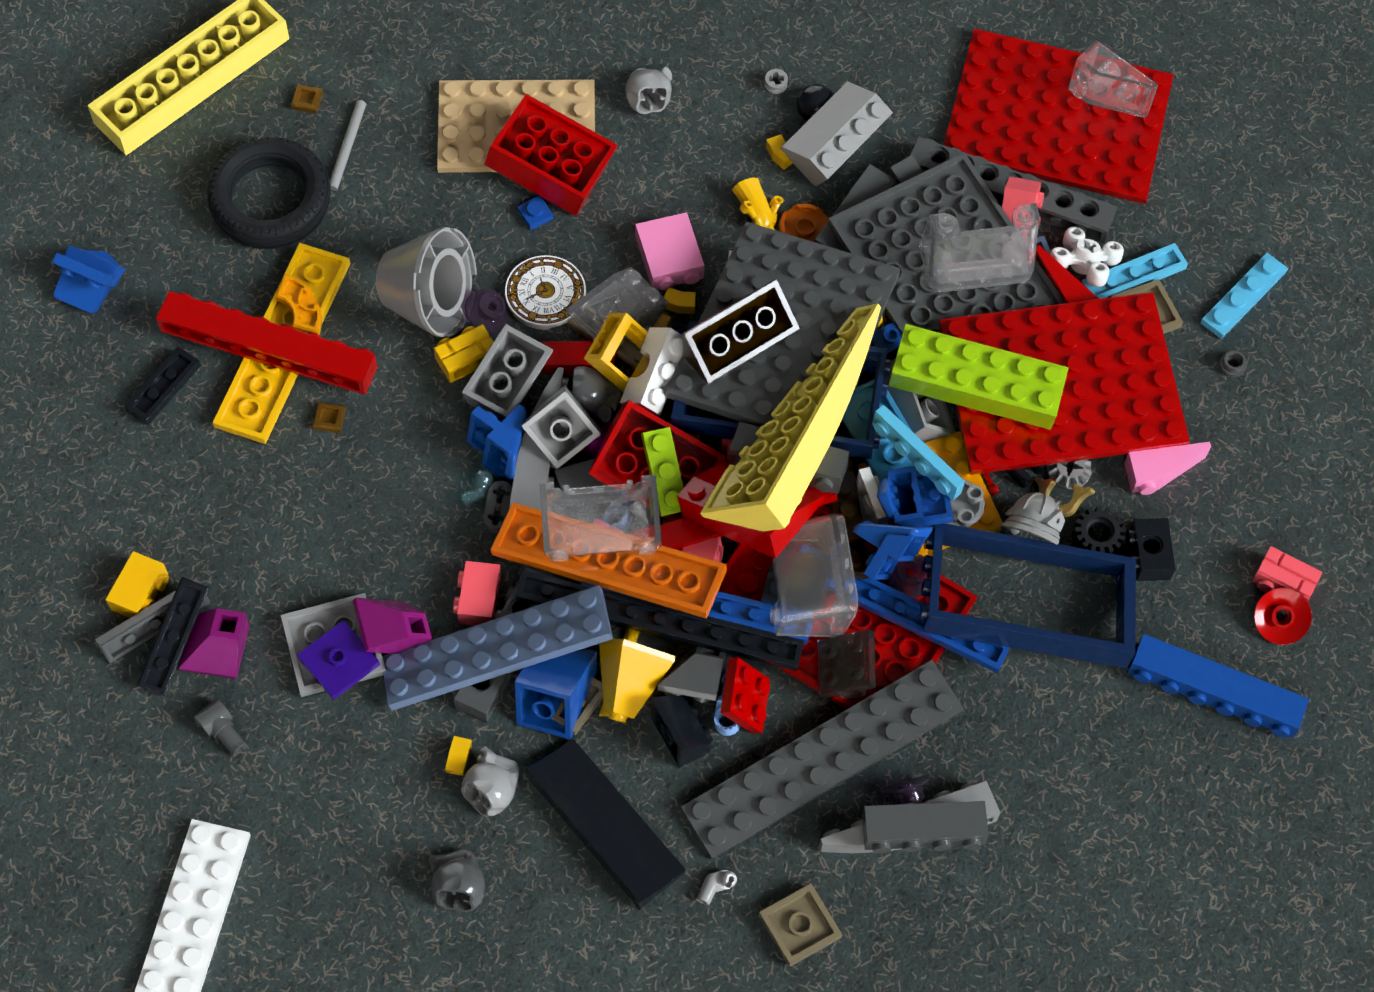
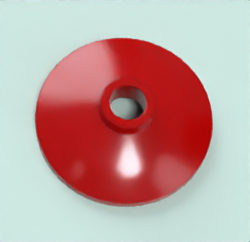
[1254,588,1312,645]

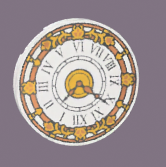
[505,255,586,330]

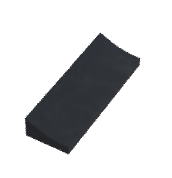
[526,738,686,910]

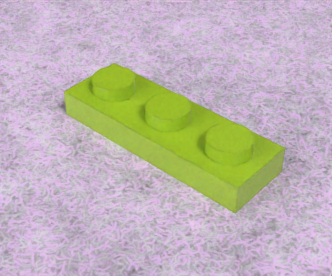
[641,427,684,517]

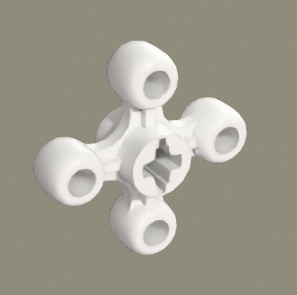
[1050,227,1124,287]

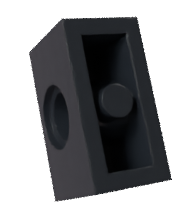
[1126,518,1176,581]

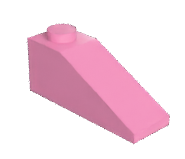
[1124,442,1211,495]

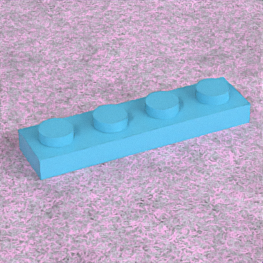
[1081,243,1188,299]
[1200,253,1288,339]
[872,405,965,500]

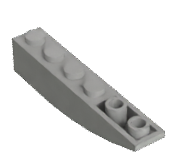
[509,367,569,513]
[818,781,1000,853]

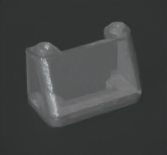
[919,203,1040,292]
[539,475,662,561]
[765,513,858,637]

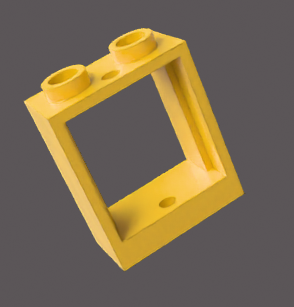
[584,313,650,393]

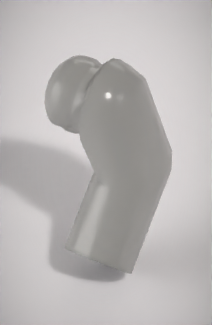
[696,870,737,906]

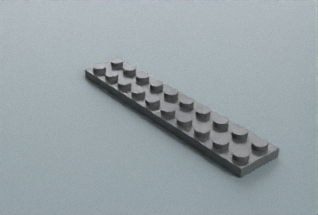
[681,660,964,859]

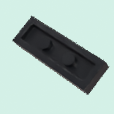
[124,347,201,425]

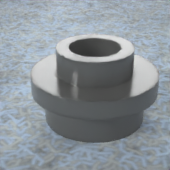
[1219,350,1247,377]

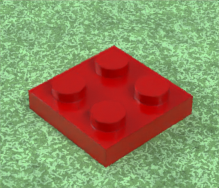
[720,657,770,734]

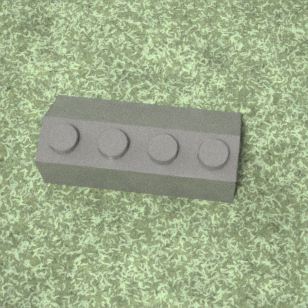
[780,81,893,186]

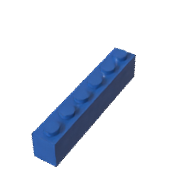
[1128,634,1309,738]

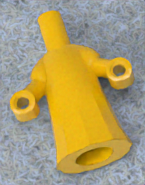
[732,178,783,230]

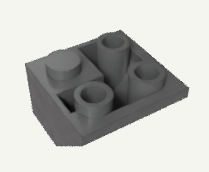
[658,646,726,702]

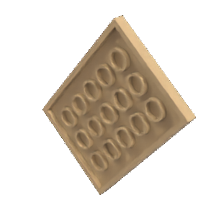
[437,80,595,173]

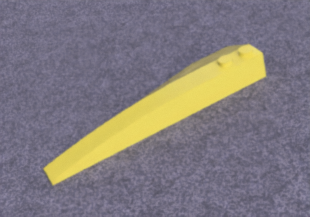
[700,303,881,531]

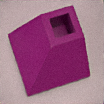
[353,598,432,654]
[179,608,250,679]

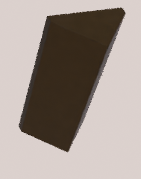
[682,279,800,384]

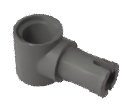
[193,698,247,757]

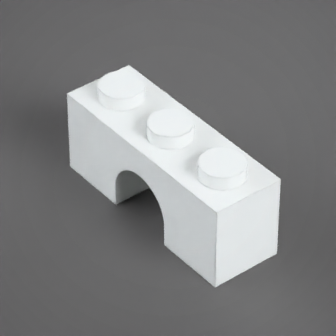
[620,327,683,416]

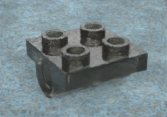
[818,629,876,699]

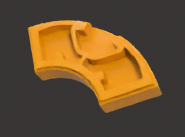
[275,274,322,335]

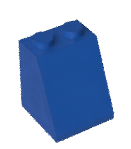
[515,648,597,739]

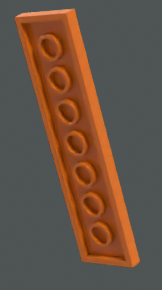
[491,503,727,619]

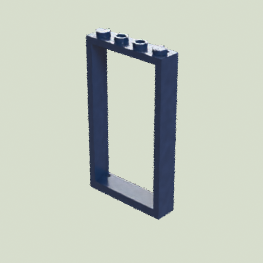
[671,321,891,459]
[919,523,1136,668]

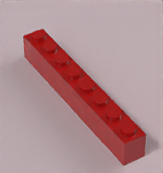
[156,291,378,395]

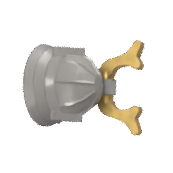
[999,476,1095,545]

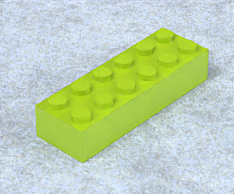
[889,324,1069,430]

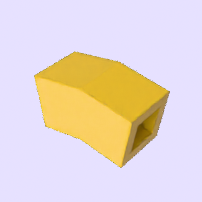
[766,134,793,170]
[662,287,696,314]
[445,736,472,776]

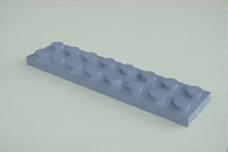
[382,585,613,711]

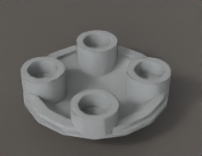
[945,480,985,527]

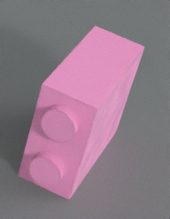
[635,212,705,291]

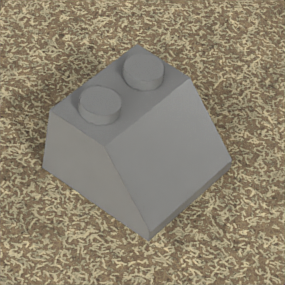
[521,386,601,469]

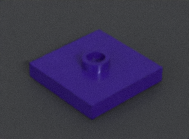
[297,620,380,700]

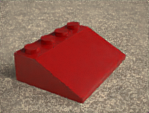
[484,94,618,216]
[588,400,726,522]
[677,459,824,559]

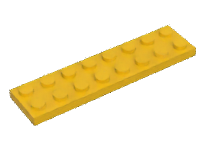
[213,243,350,444]

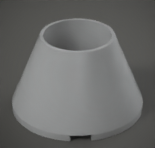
[376,227,477,337]

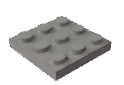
[281,593,386,697]

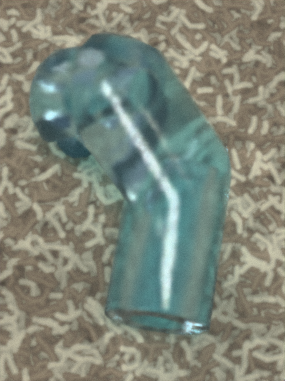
[460,469,493,506]

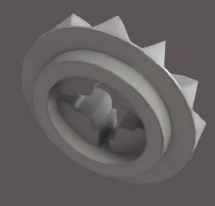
[1047,459,1092,489]

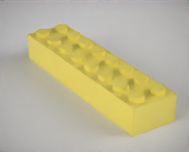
[88,0,289,155]

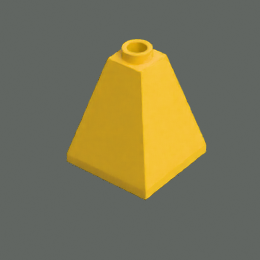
[599,639,676,723]

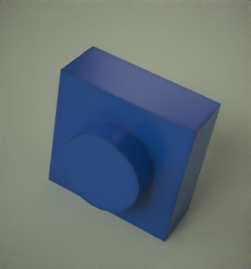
[517,196,553,230]

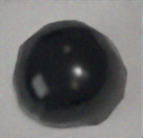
[797,84,834,121]

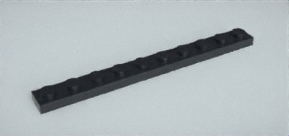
[515,570,804,671]

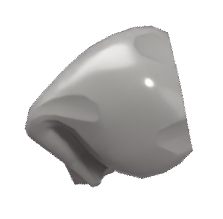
[626,67,672,114]
[461,746,519,817]

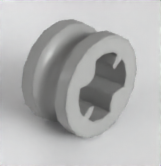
[765,69,788,94]

